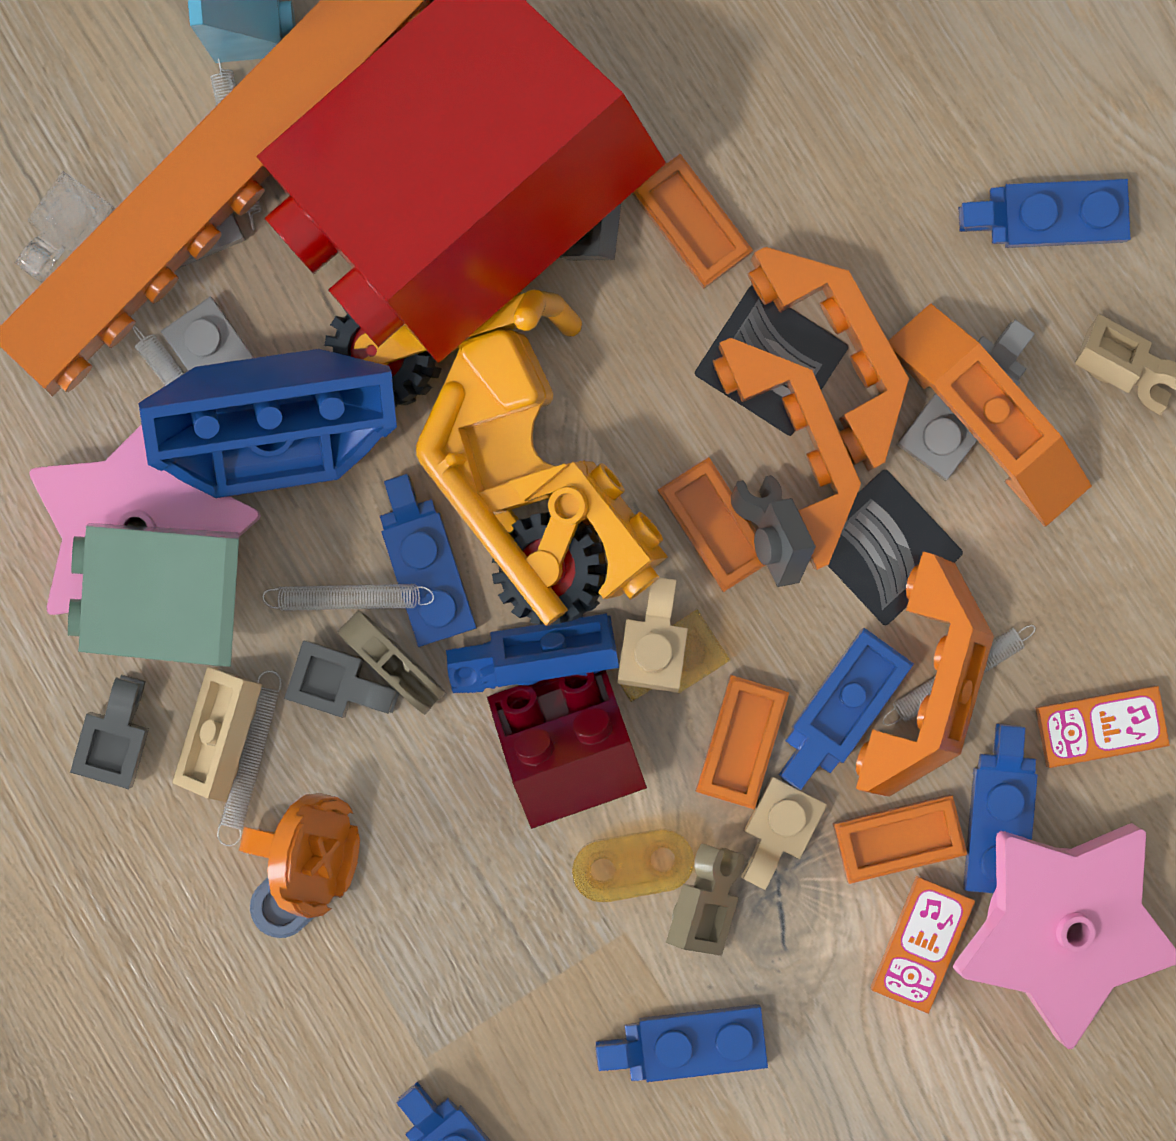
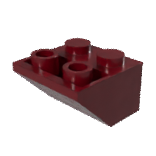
[487,670,647,829]

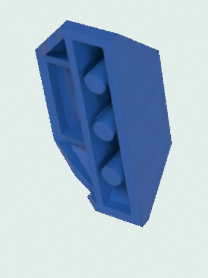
[138,349,397,498]

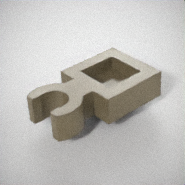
[666,843,744,956]

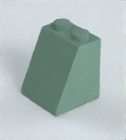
[68,523,239,667]

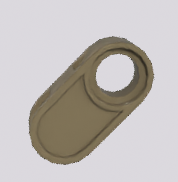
[338,610,446,715]

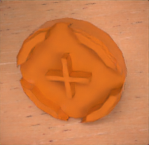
[239,793,360,918]

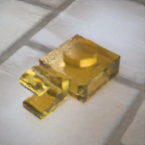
[620,609,731,703]

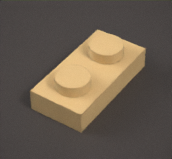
[172,667,262,802]

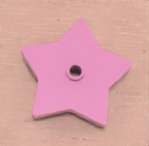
[29,425,261,615]
[953,823,1176,1049]

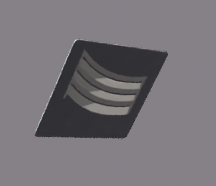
[695,285,848,436]
[827,470,963,625]

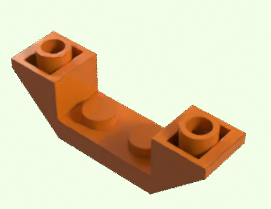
[748,247,909,471]
[888,303,1092,527]
[713,338,861,570]
[856,552,994,797]

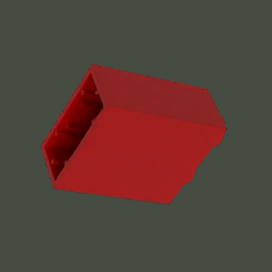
[256,0,666,363]

